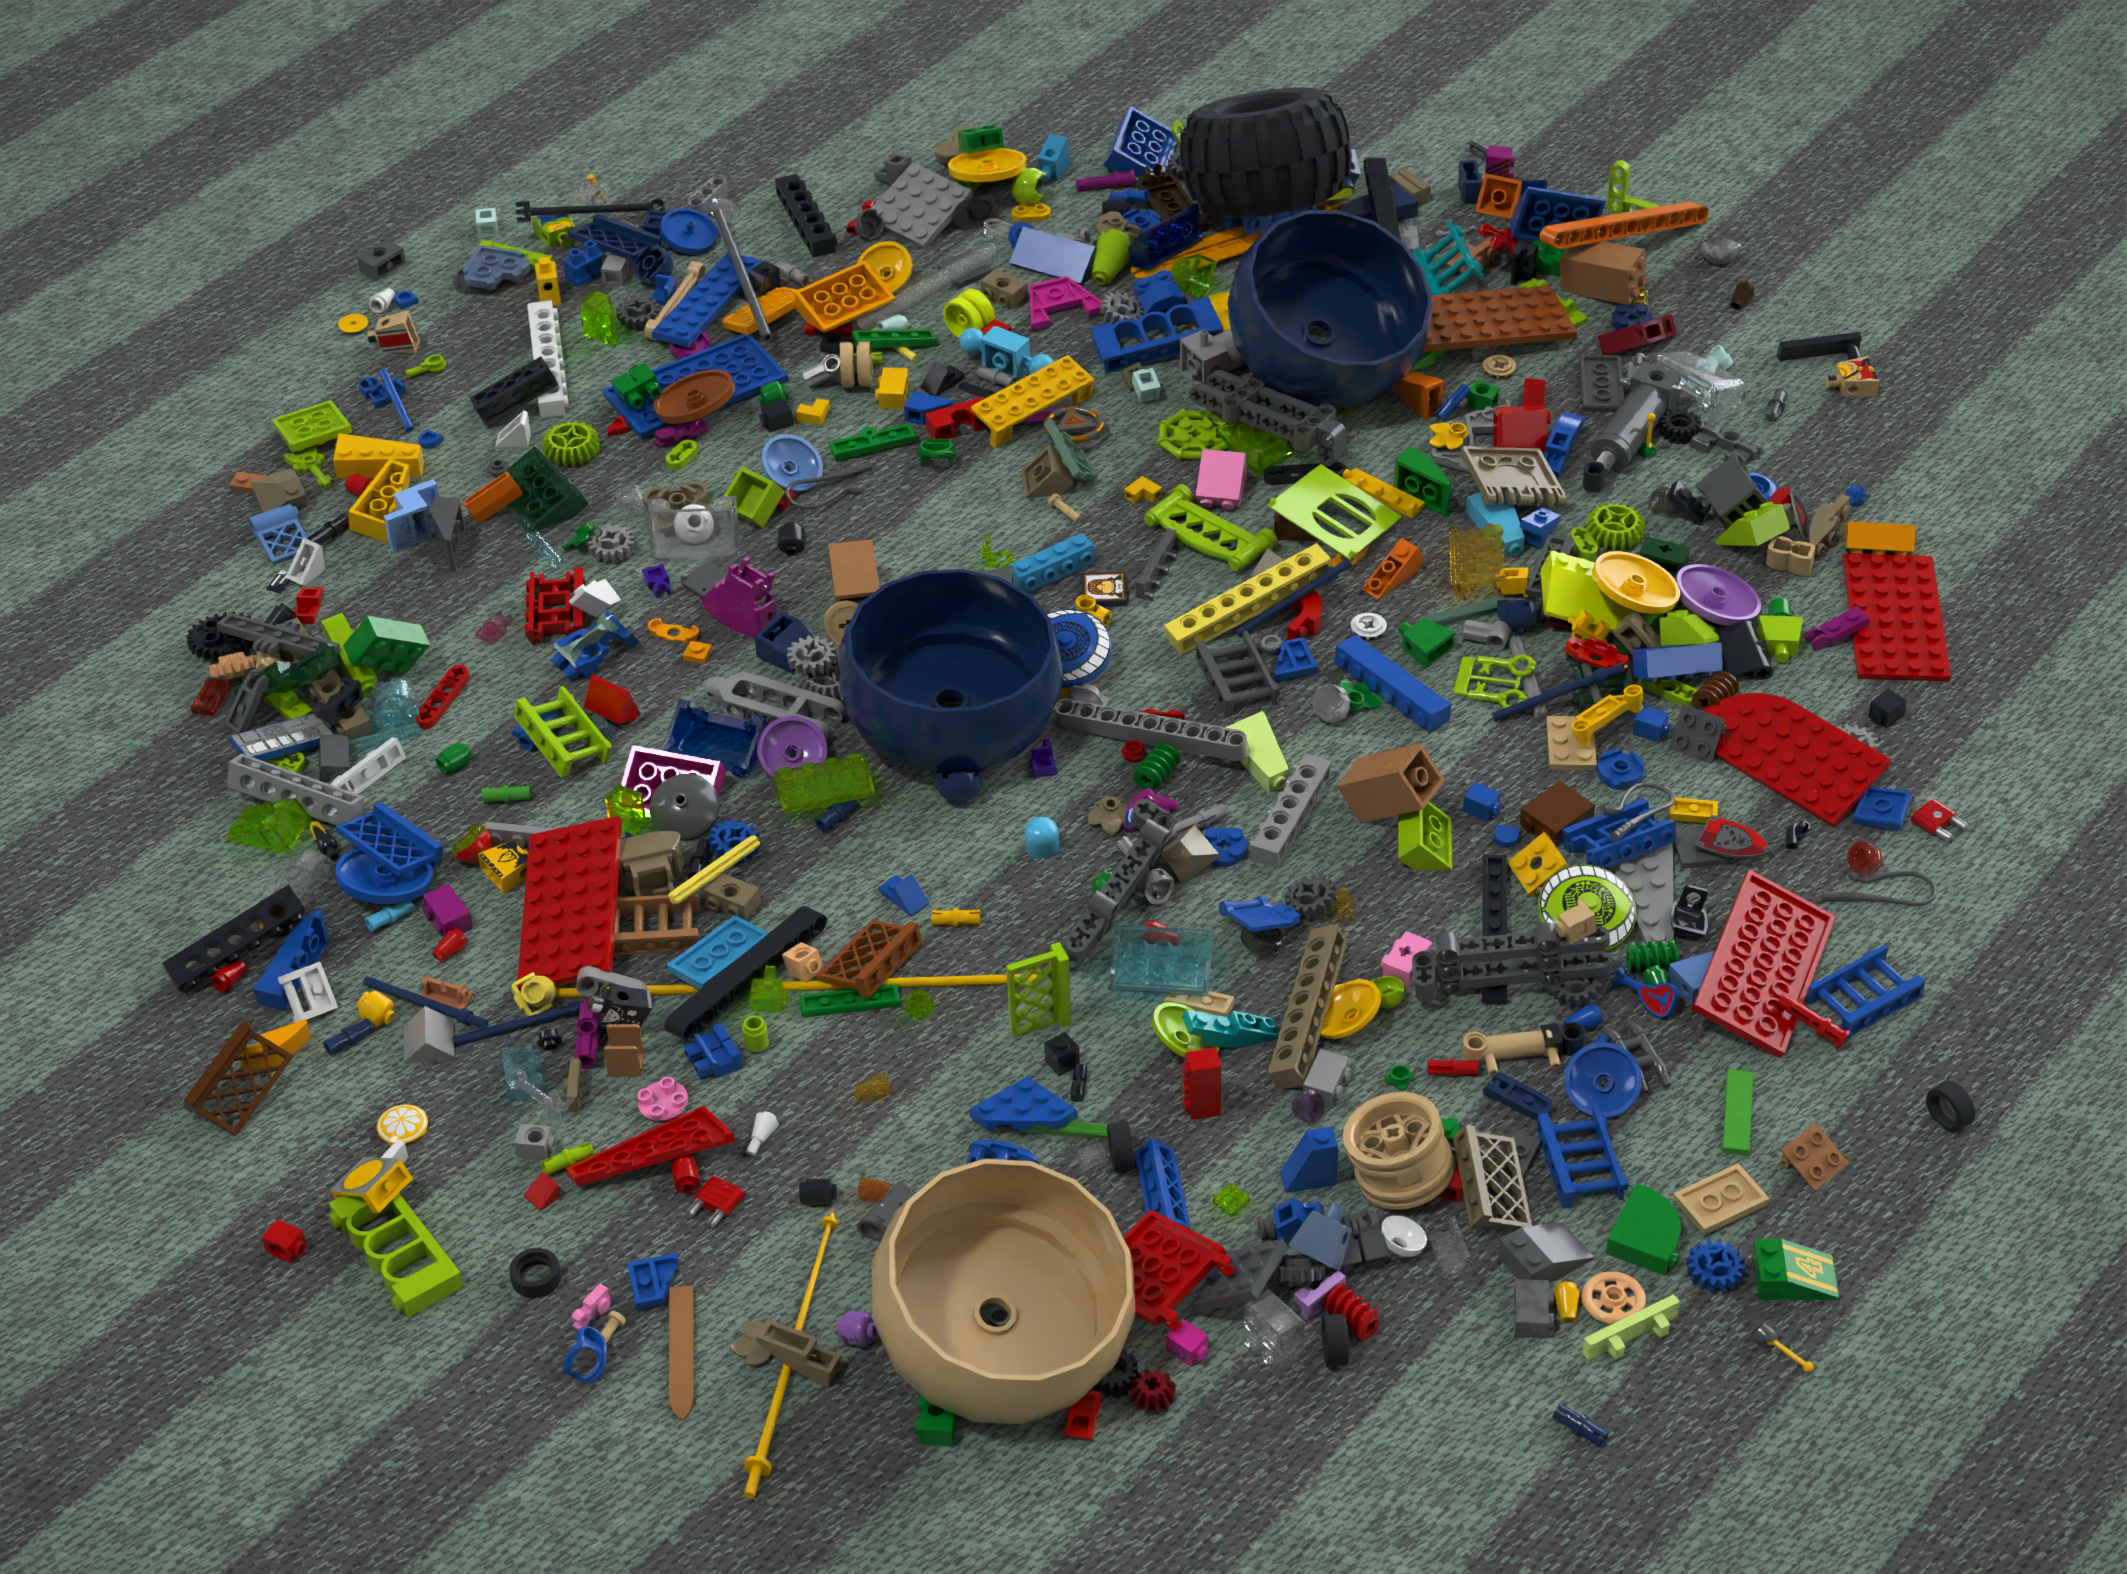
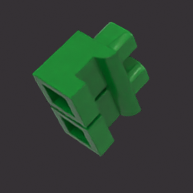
[1533,240,1568,277]
[611,362,661,409]

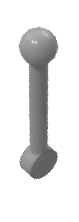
[1435,226,1477,238]

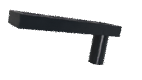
[1776,332,1862,361]

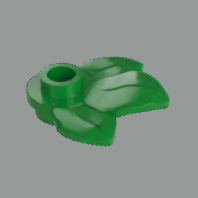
[562,521,599,549]
[1339,678,1383,712]

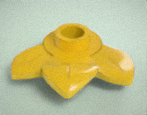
[1429,422,1469,450]

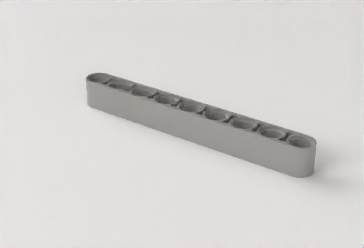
[1054,699,1250,761]

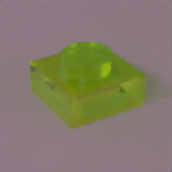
[1213,1182,1250,1218]

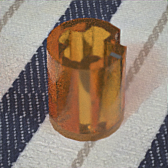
[858,1177,890,1202]

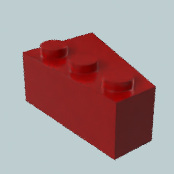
[1181,1047,1221,1120]

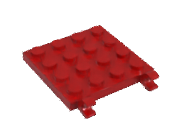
[1123,1210,1237,1332]

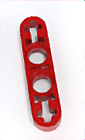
[415,665,470,729]

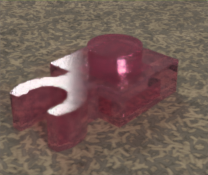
[475,612,513,645]

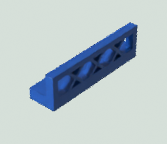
[1134,1138,1191,1229]

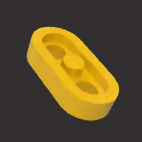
[1011,203,1051,222]

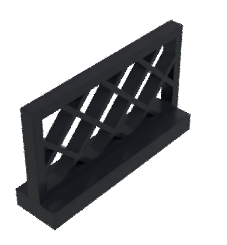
[469,356,559,427]

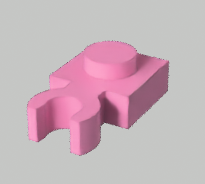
[571,1284,611,1330]

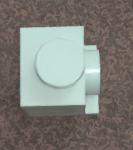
[476,208,498,238]
[1132,368,1161,403]

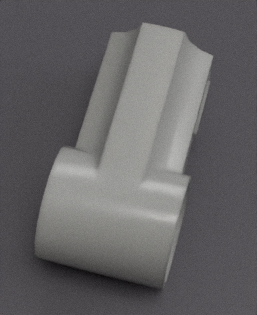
[802,354,841,388]
[1462,620,1511,650]

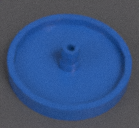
[660,208,718,255]

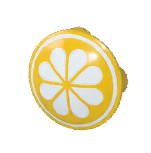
[377,1104,428,1146]

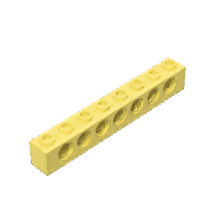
[1164,543,1332,655]

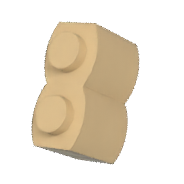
[1766,536,1816,576]

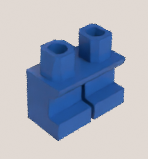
[564,240,604,287]
[684,1022,743,1079]

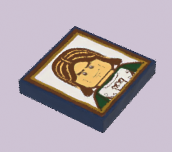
[1081,572,1127,607]

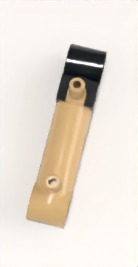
[1462,1022,1585,1075]

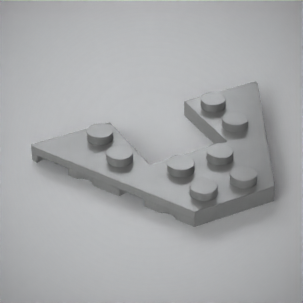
[1429,399,1510,473]

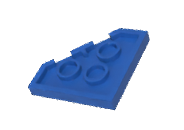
[969,1076,1078,1129]

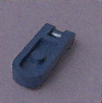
[1483,1072,1553,1120]

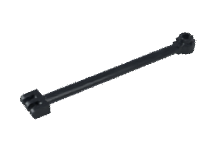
[515,198,665,223]

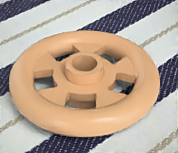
[1581,1271,1646,1325]

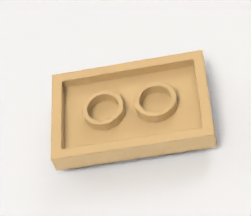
[1546,716,1597,770]
[1673,1163,1769,1236]

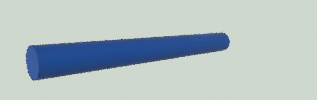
[379,369,414,432]

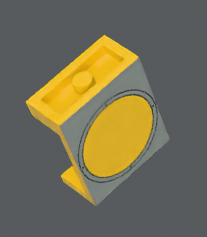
[330,1157,413,1213]

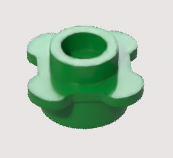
[1385,1065,1415,1090]

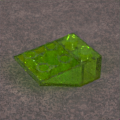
[224,798,312,853]

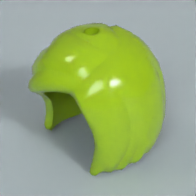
[1011,168,1046,205]

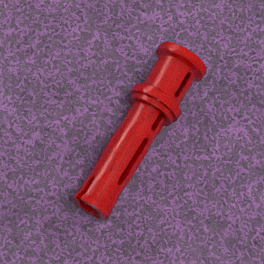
[1776,992,1851,1050]

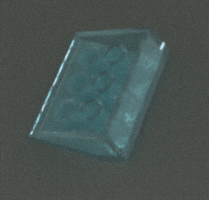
[1109,925,1214,996]

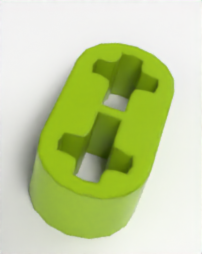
[666,440,698,470]
[1570,527,1598,560]

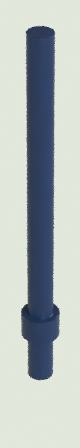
[1235,559,1352,637]
[1492,663,1624,721]
[363,976,488,1029]
[453,1000,584,1046]

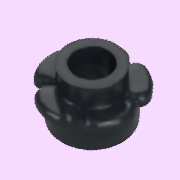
[537,1029,562,1050]

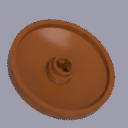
[654,370,735,424]

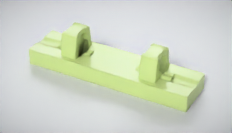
[1582,1294,1680,1361]

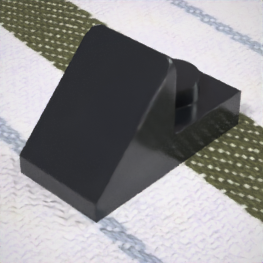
[920,361,965,396]

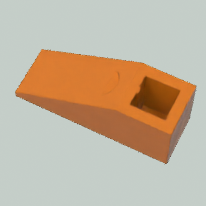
[1361,538,1425,600]

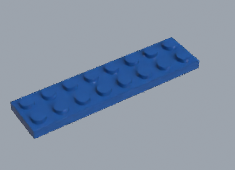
[652,252,763,347]

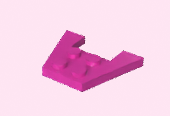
[1029,276,1102,331]

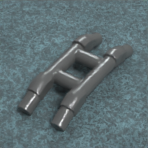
[1601,1019,1672,1094]

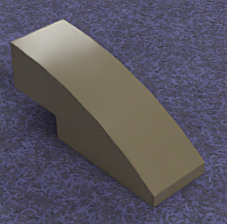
[756,1319,841,1387]

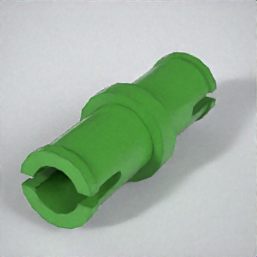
[482,785,530,804]

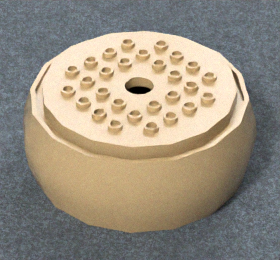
[872,1159,1135,1424]

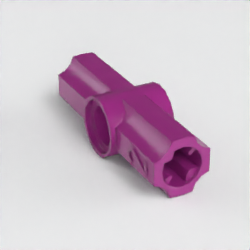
[574,999,601,1069]

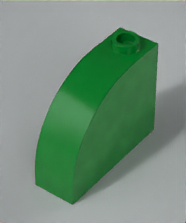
[1606,1183,1681,1276]

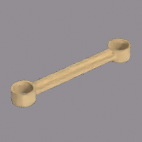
[644,261,706,342]

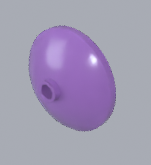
[757,716,827,784]

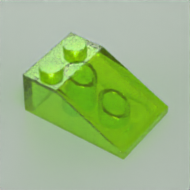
[1216,421,1291,475]

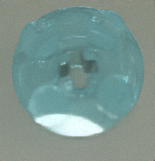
[370,678,419,732]

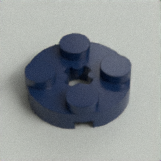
[1611,304,1653,330]

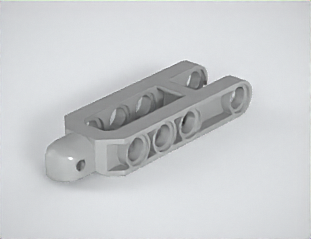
[704,672,847,742]

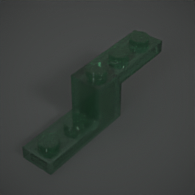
[230,643,339,702]

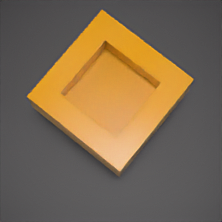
[683,641,712,664]

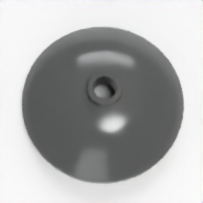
[650,773,720,840]

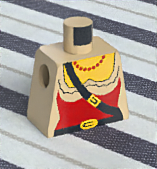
[1825,356,1879,396]

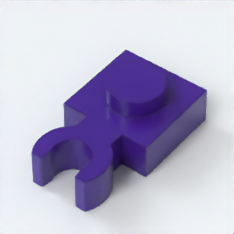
[642,564,671,598]

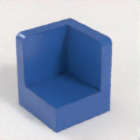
[651,274,676,306]

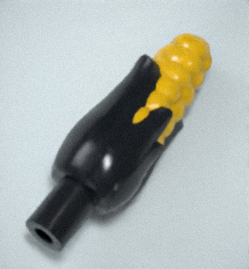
[309,821,339,861]

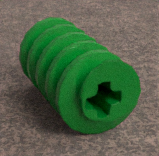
[1133,743,1181,790]
[1626,940,1680,974]

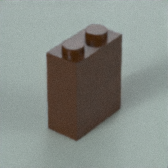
[1520,781,1595,847]

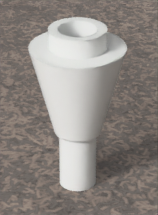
[745,1111,779,1156]

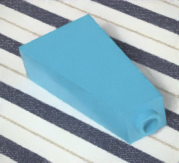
[1466,493,1525,558]

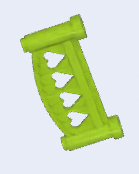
[1144,484,1278,571]

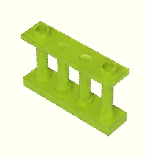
[513,686,612,778]

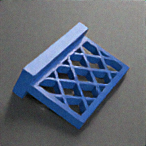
[336,802,443,876]

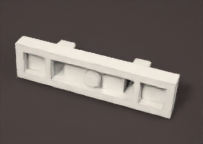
[330,737,406,794]

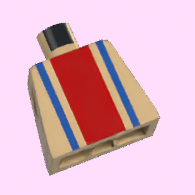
[368,311,420,353]

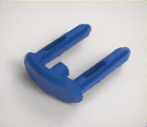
[965,1140,1040,1165]

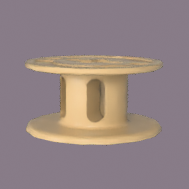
[823,600,859,646]

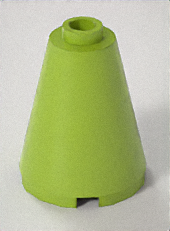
[1092,229,1136,285]

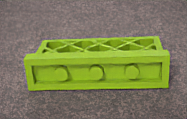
[1006,942,1071,1037]

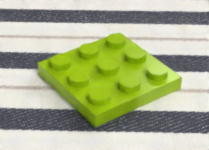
[272,400,353,452]

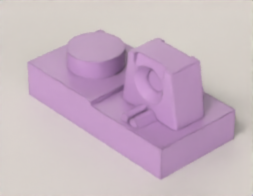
[1294,1270,1346,1321]

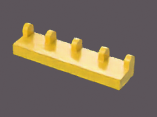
[1343,468,1425,518]

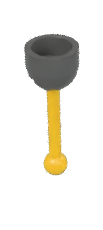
[1753,1322,1814,1373]

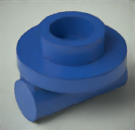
[1846,484,1867,507]

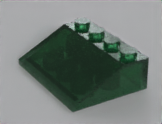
[501,446,589,534]

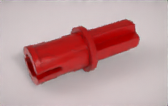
[1427,1058,1478,1078]

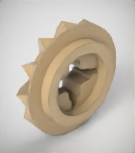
[1483,355,1516,379]

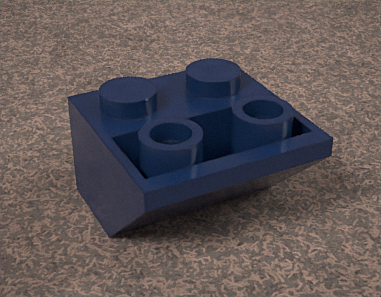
[755,612,814,673]

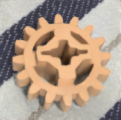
[208,652,257,679]

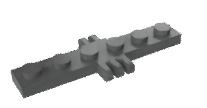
[217,613,341,662]

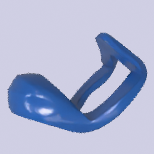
[562,1326,607,1383]

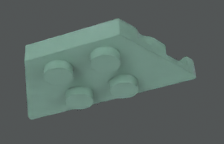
[1044,418,1097,481]

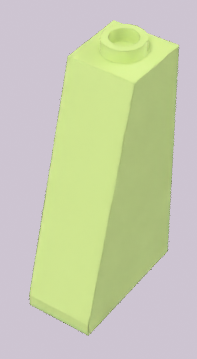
[1225,711,1289,793]

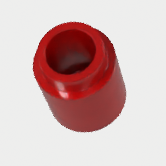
[345,473,373,497]
[671,1155,700,1194]

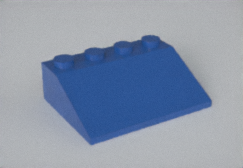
[1103,106,1180,177]
[1510,186,1606,241]

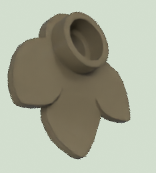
[1088,796,1127,837]
[730,1322,772,1366]

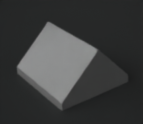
[404,1006,455,1064]

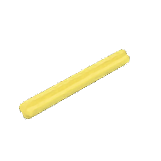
[668,835,760,904]

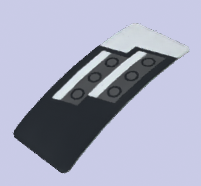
[266,570,291,594]

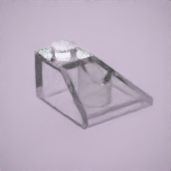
[264,849,331,905]

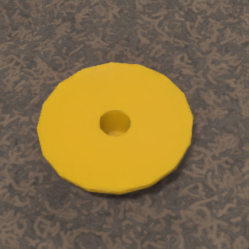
[338,314,369,333]

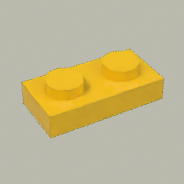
[1669,797,1718,824]

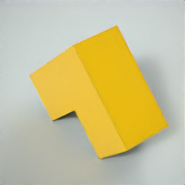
[796,398,830,425]
[1124,476,1162,503]

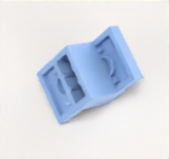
[384,479,439,552]

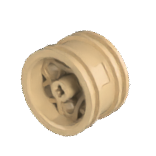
[1343,1092,1455,1210]

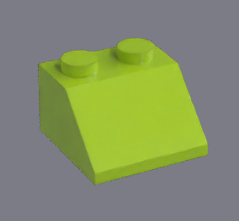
[1660,610,1719,645]

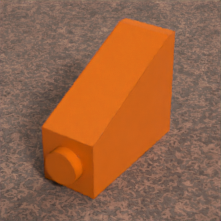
[1395,371,1444,420]

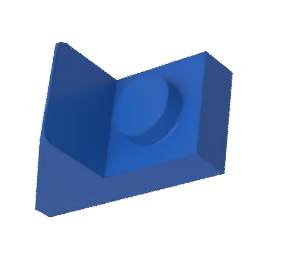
[879,875,929,917]

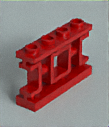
[525,567,585,645]

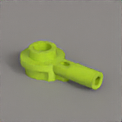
[405,354,446,378]

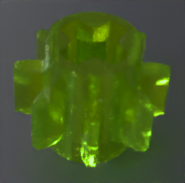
[904,989,934,1020]

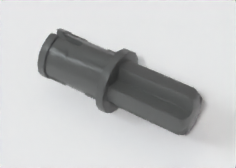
[1766,388,1788,422]

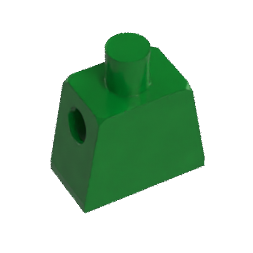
[1398,619,1455,668]

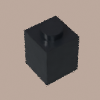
[759,399,793,432]
[1868,689,1907,728]
[1044,1032,1080,1076]

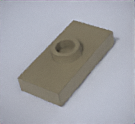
[564,1059,583,1112]

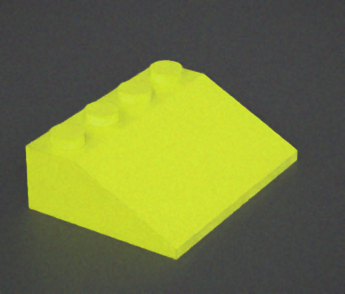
[1541,551,1632,633]

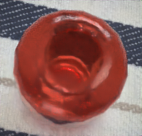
[1847,841,1883,874]

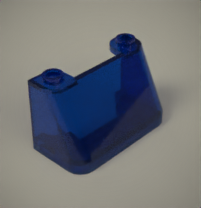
[662,698,769,778]

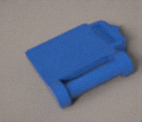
[1219,896,1299,932]

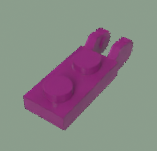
[1804,606,1870,650]

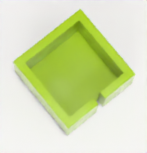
[720,466,785,528]

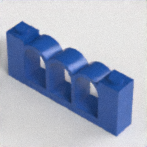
[1090,297,1223,373]

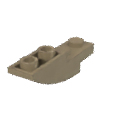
[1808,494,1851,559]

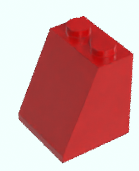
[1493,406,1551,452]

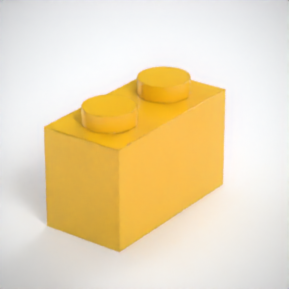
[875,367,909,409]

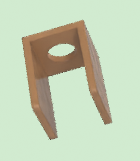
[604,1024,644,1077]

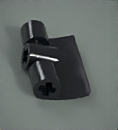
[1714,621,1773,680]

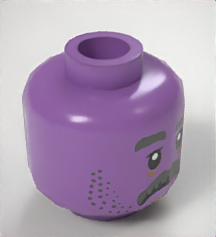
[837,1311,878,1347]

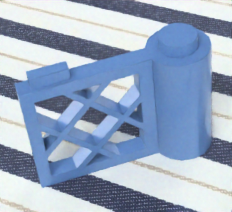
[248,503,310,565]

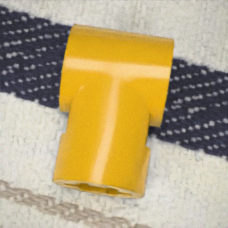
[1076,595,1112,626]

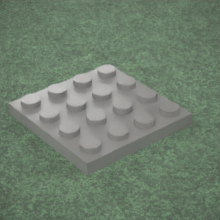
[871,162,973,249]

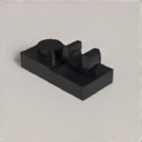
[1667,481,1711,525]

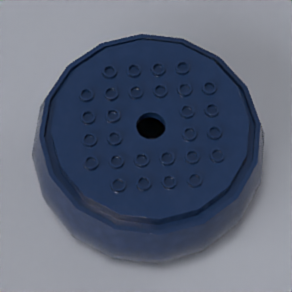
[1227,210,1432,408]
[837,569,1064,773]

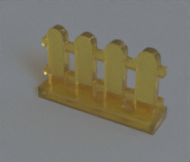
[1449,523,1507,600]

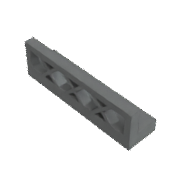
[1525,534,1575,608]

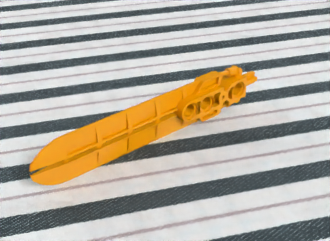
[1131,201,1345,279]

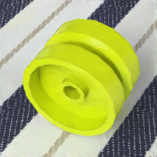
[943,288,995,338]

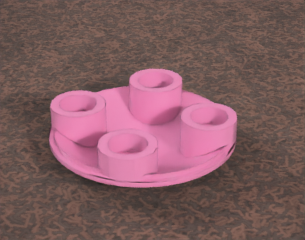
[637,1077,688,1121]

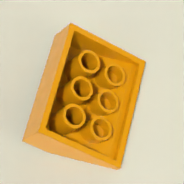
[794,260,896,333]

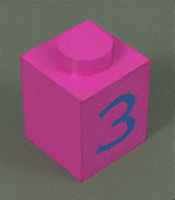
[1166,1319,1209,1367]

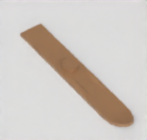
[669,1286,694,1420]

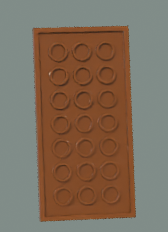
[1423,285,1578,352]

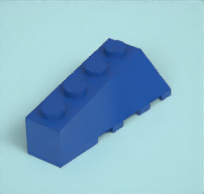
[1633,642,1723,682]
[254,909,329,1011]

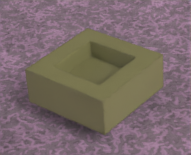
[1120,362,1143,390]

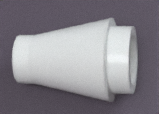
[369,288,395,313]

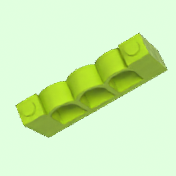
[328,1193,463,1318]

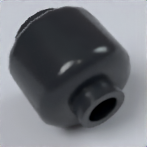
[777,522,806,555]

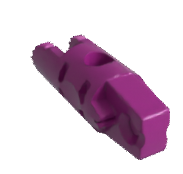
[655,418,707,448]

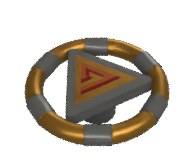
[1043,406,1105,443]

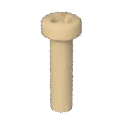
[1048,493,1082,523]
[589,1311,626,1356]

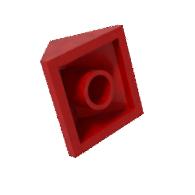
[584,674,641,724]

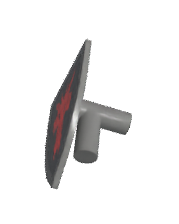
[1783,492,1808,542]

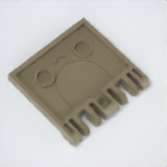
[1460,446,1567,507]

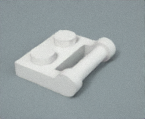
[278,962,338,1022]

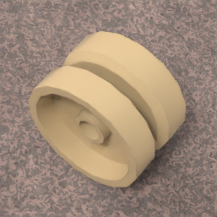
[840,341,873,388]

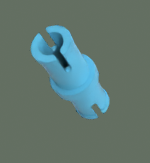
[364,901,414,932]

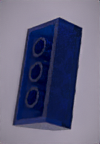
[1128,203,1202,271]

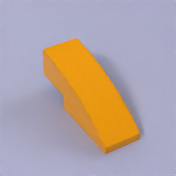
[239,1019,311,1079]

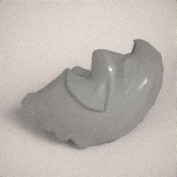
[1701,236,1742,265]
[1313,684,1350,724]

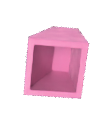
[1196,449,1247,510]

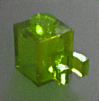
[750,966,788,1013]

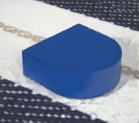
[395,291,419,310]
[418,429,444,449]
[1495,824,1520,848]

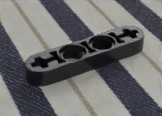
[1263,462,1347,485]

